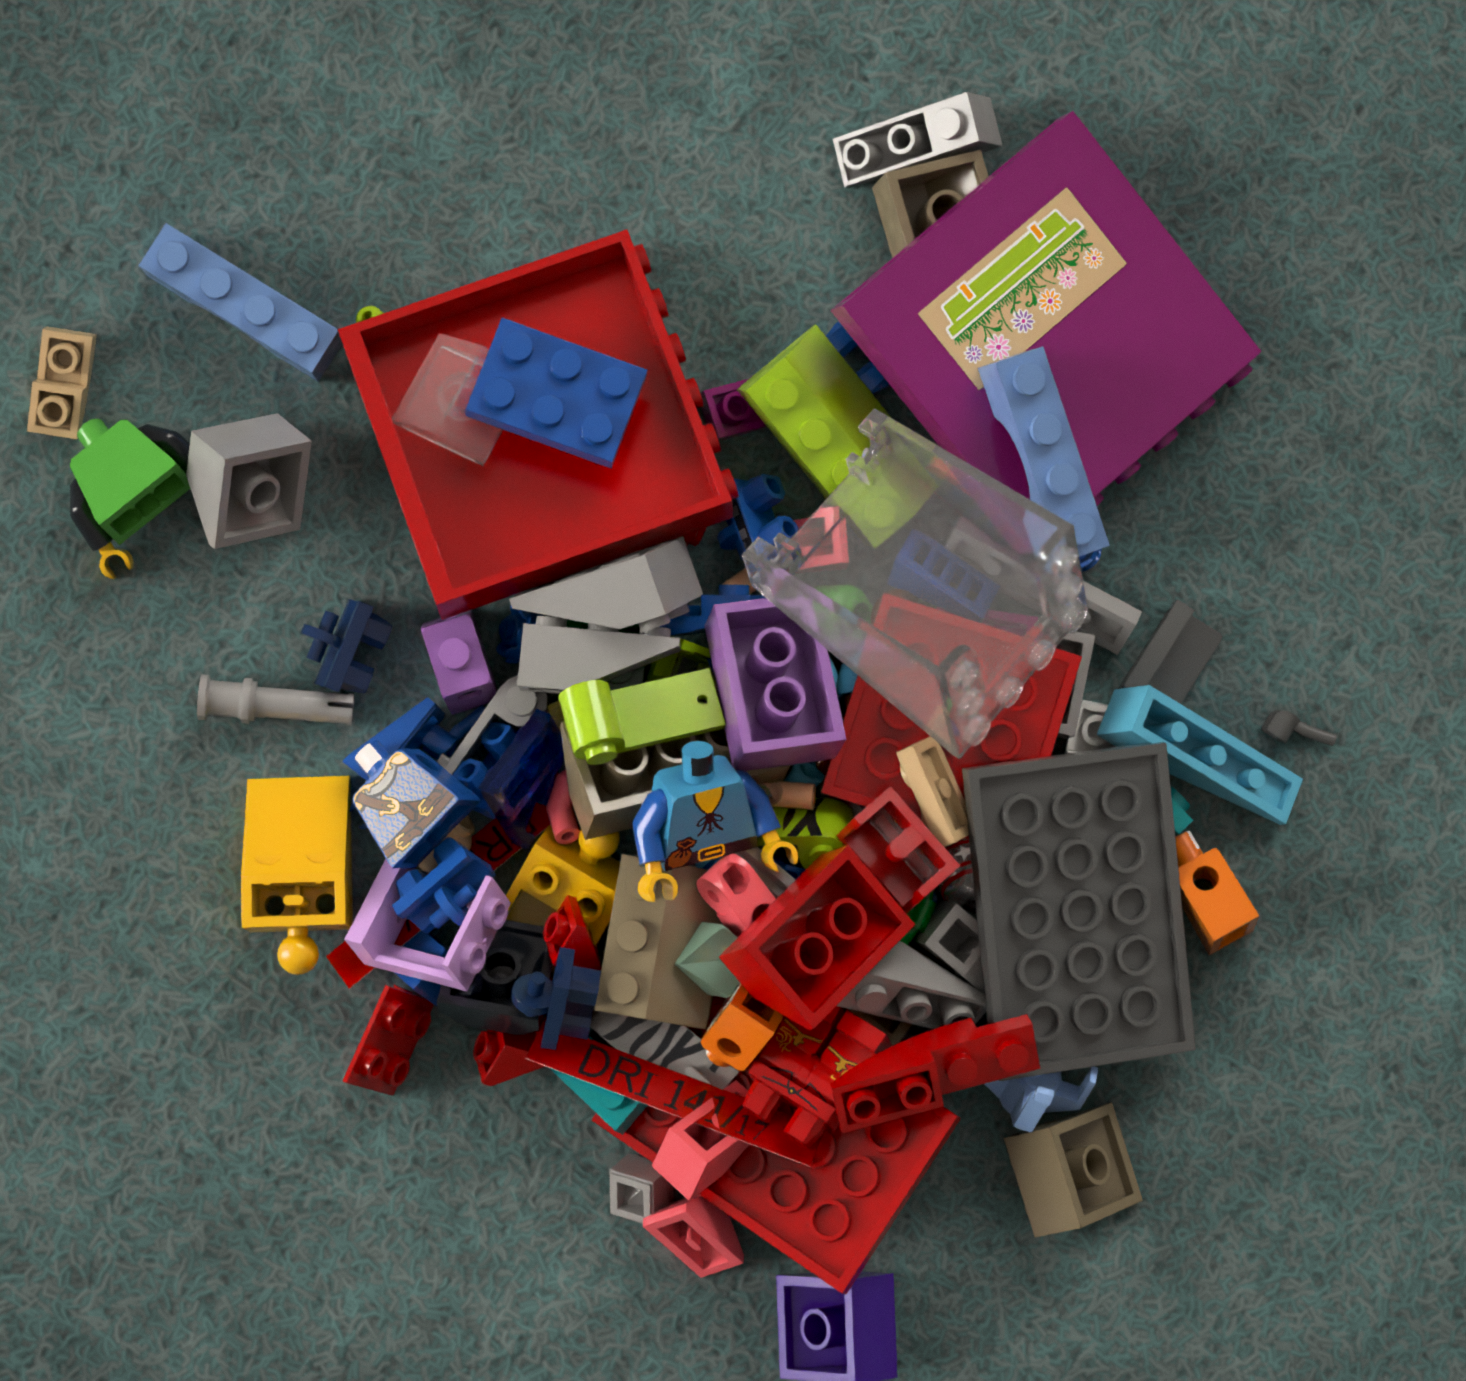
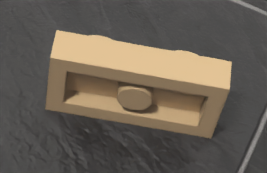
[896,734,969,847]

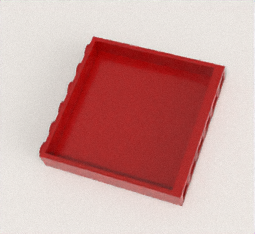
[337,229,739,620]

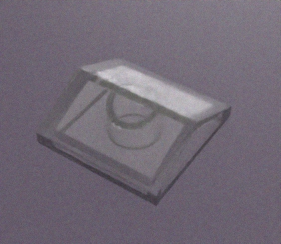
[392,333,503,466]

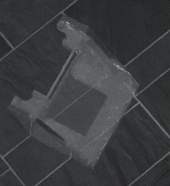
[742,408,1088,759]

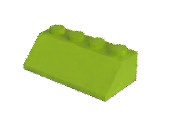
[737,324,943,549]

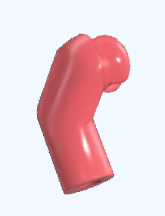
[546,770,580,845]

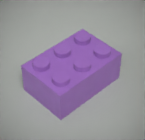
[705,592,846,771]

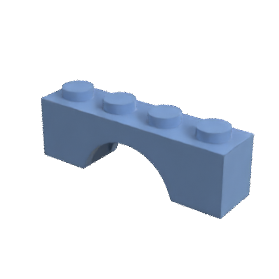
[139,223,342,382]
[978,346,1110,564]

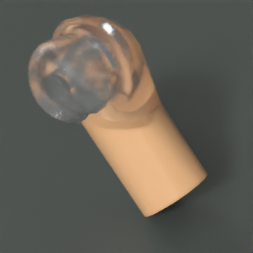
[758,781,816,810]

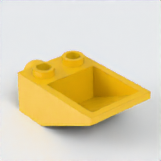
[241,776,353,975]
[506,825,620,947]

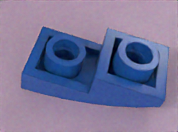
[660,585,766,636]

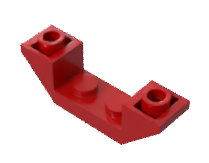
[473,895,602,1086]

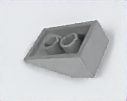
[509,536,703,632]

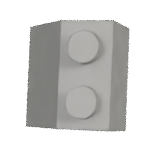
[186,413,312,549]

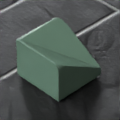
[675,922,740,998]

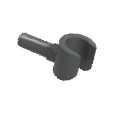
[1261,710,1337,746]

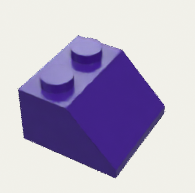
[776,1272,898,1381]

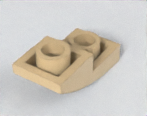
[27,326,97,439]

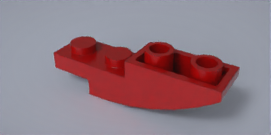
[830,1014,1041,1134]

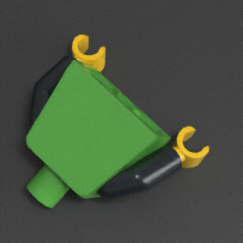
[70,419,190,579]

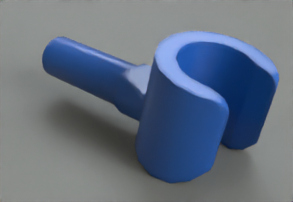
[422,705,485,759]

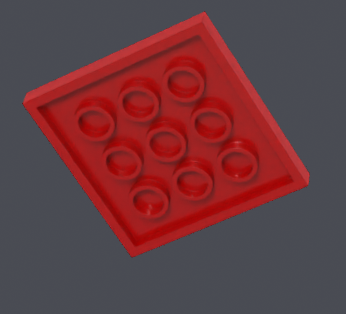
[821,594,1082,839]

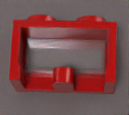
[836,786,960,914]

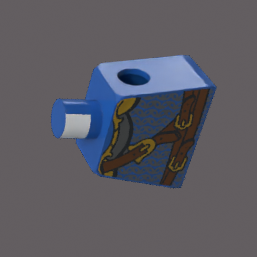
[353,740,481,868]

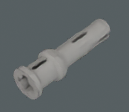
[197,674,355,726]

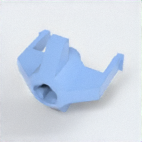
[984,1066,1098,1132]

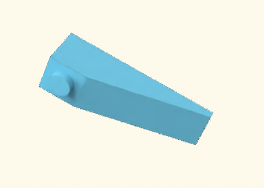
[1097,685,1303,825]

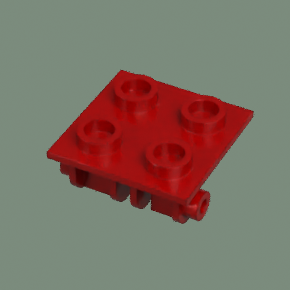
[343,984,434,1096]

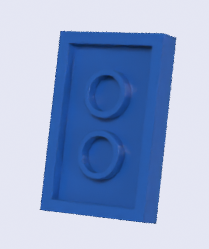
[465,318,648,469]

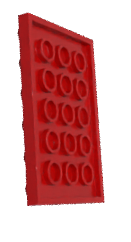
[592,996,961,1295]

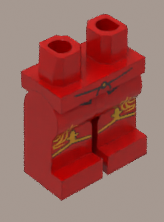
[742,1006,892,1149]

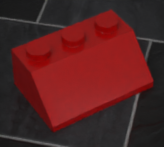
[719,845,915,1030]

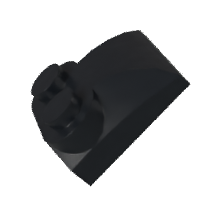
[437,920,556,1035]

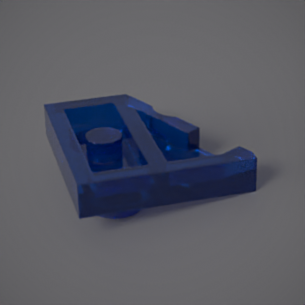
[478,709,564,850]

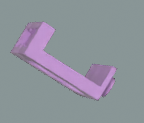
[344,859,511,991]

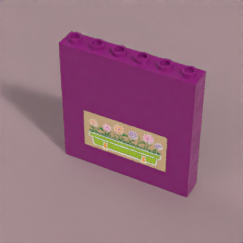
[830,111,1261,549]

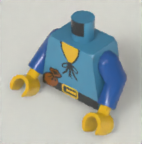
[633,741,798,902]

